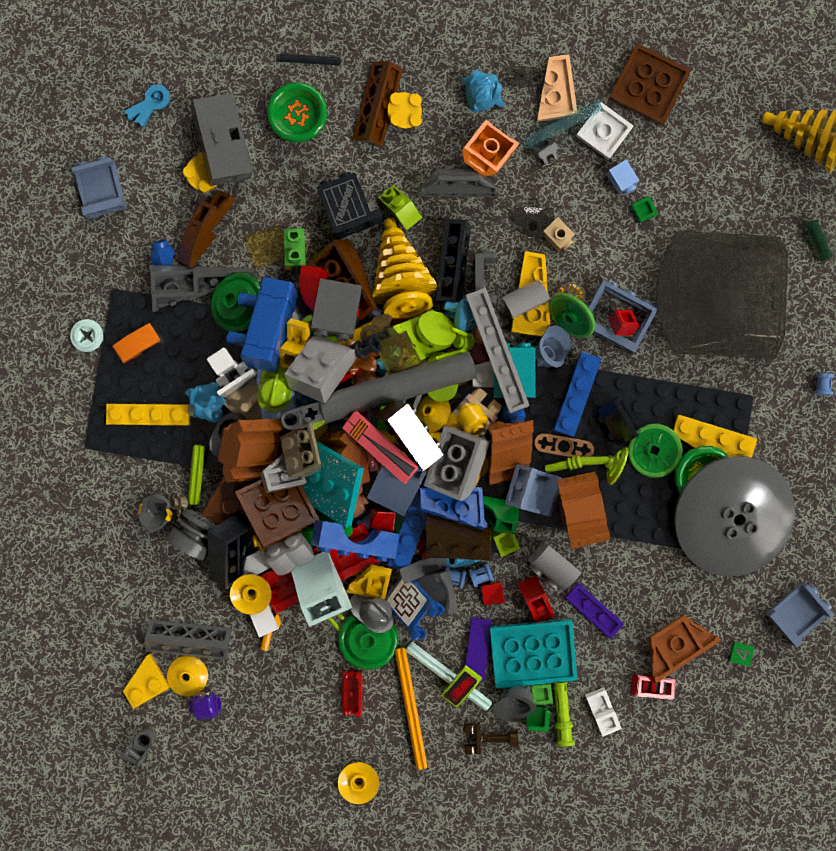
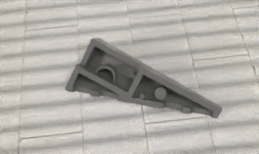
[149,265,255,312]

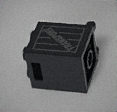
[317,172,383,239]

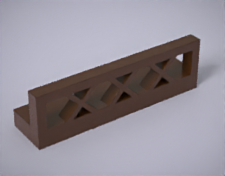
[352,61,403,147]

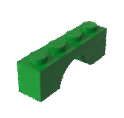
[483,496,519,534]

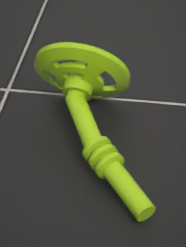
[545,446,629,485]

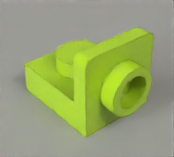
[489,527,520,557]

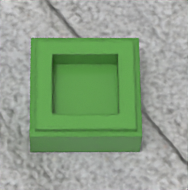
[530,683,553,706]

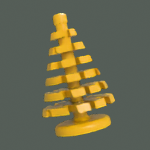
[762,109,836,173]
[373,218,437,320]

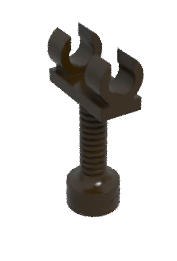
[464,723,518,755]

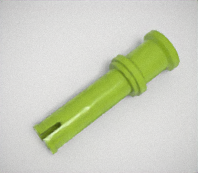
[553,682,575,747]

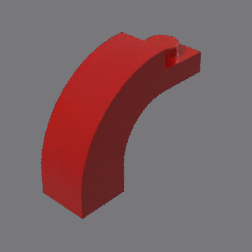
[299,265,360,318]

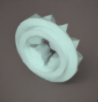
[70,319,104,352]

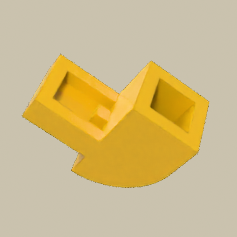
[279,318,312,368]

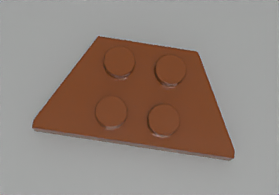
[648,615,721,683]

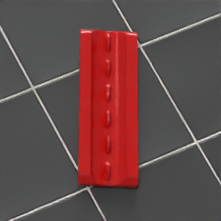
[259,522,380,614]

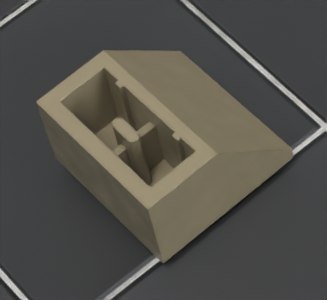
[280,423,321,477]

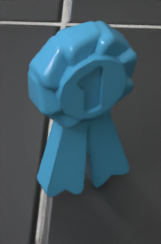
[124,85,170,128]

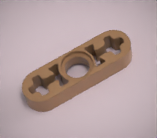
[534,434,594,457]

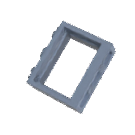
[588,280,658,354]

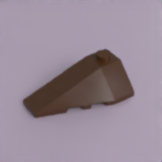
[308,239,377,320]

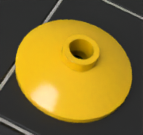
[416,395,451,433]
[230,574,271,615]
[167,656,208,697]
[338,762,379,804]

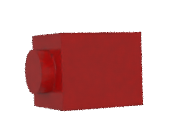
[517,576,555,622]

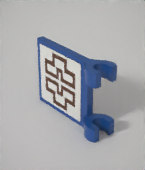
[385,576,445,641]

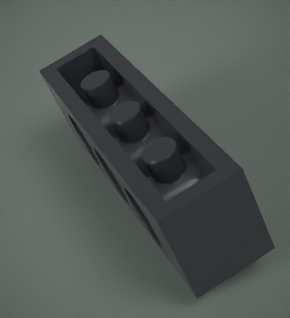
[436,219,471,305]

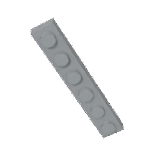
[466,288,529,413]

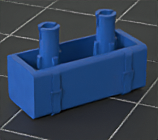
[226,277,298,373]

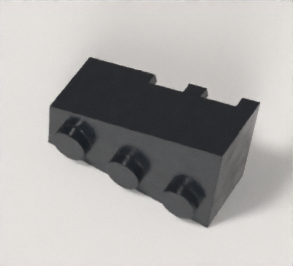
[207,512,252,590]

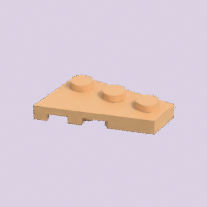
[537,54,578,122]

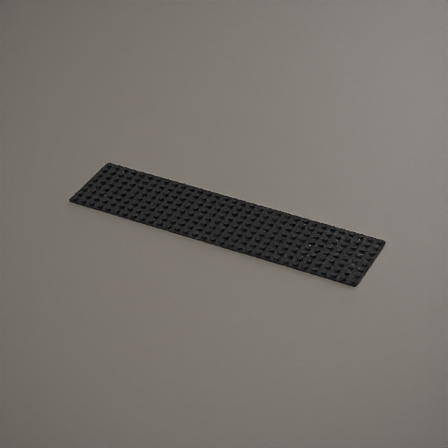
[85,289,753,549]

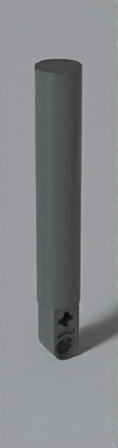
[281,351,476,430]

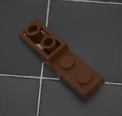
[177,190,235,269]

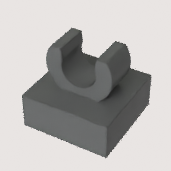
[531,138,558,165]

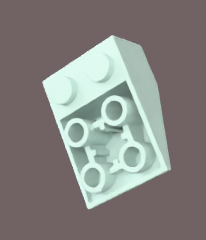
[291,552,353,627]

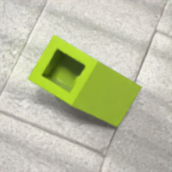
[378,185,422,230]

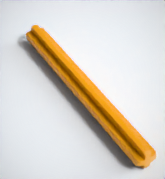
[395,647,427,770]

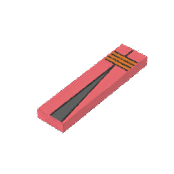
[343,411,419,484]

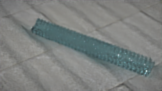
[525,99,604,148]

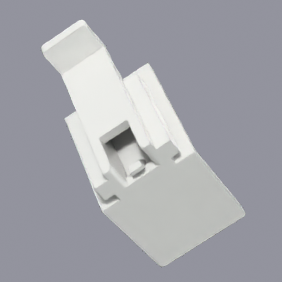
[207,348,257,398]

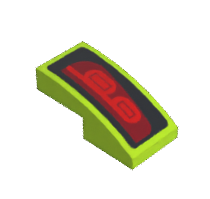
[441,666,482,708]

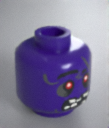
[189,691,222,720]

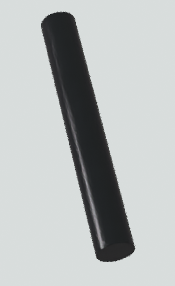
[280,54,341,66]

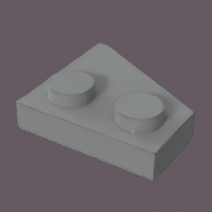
[260,454,307,493]

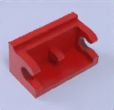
[342,671,363,717]

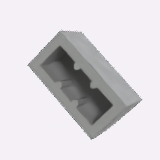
[501,280,550,319]

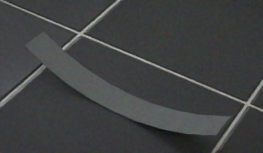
[399,535,498,584]

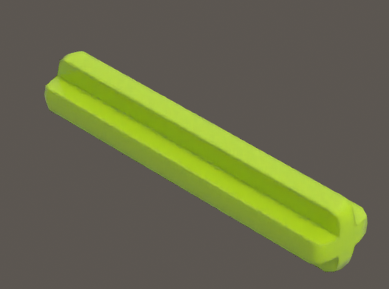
[188,445,205,505]

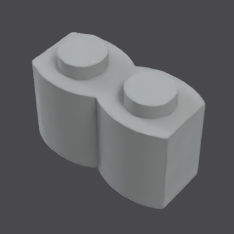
[264,533,314,575]

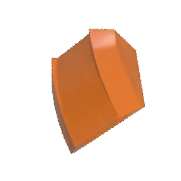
[462,120,519,176]

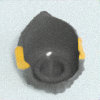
[137,493,172,534]

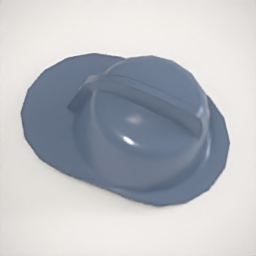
[535,325,571,368]

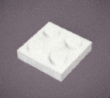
[576,102,633,160]

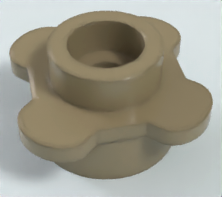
[171,493,187,516]

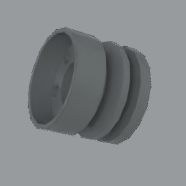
[166,508,216,560]

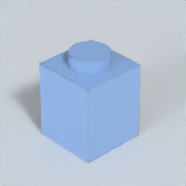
[606,159,639,195]

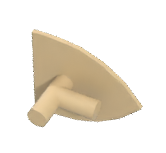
[224,384,263,420]

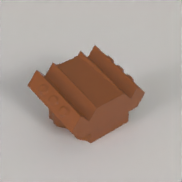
[218,419,285,482]
[487,420,533,485]
[319,430,370,496]
[557,471,610,549]

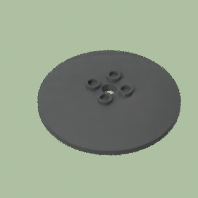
[674,456,795,576]

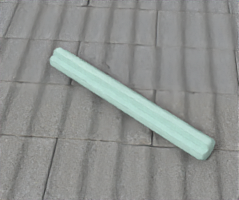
[406,642,492,711]

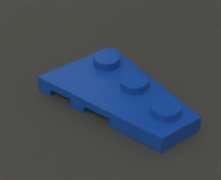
[419,487,485,530]

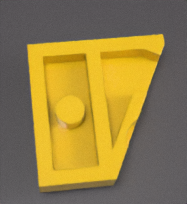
[346,564,392,600]
[123,653,170,709]

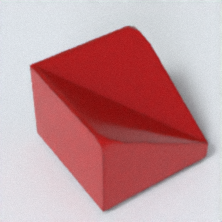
[608,310,639,335]
[368,508,396,532]
[481,581,505,605]

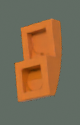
[112,323,160,364]

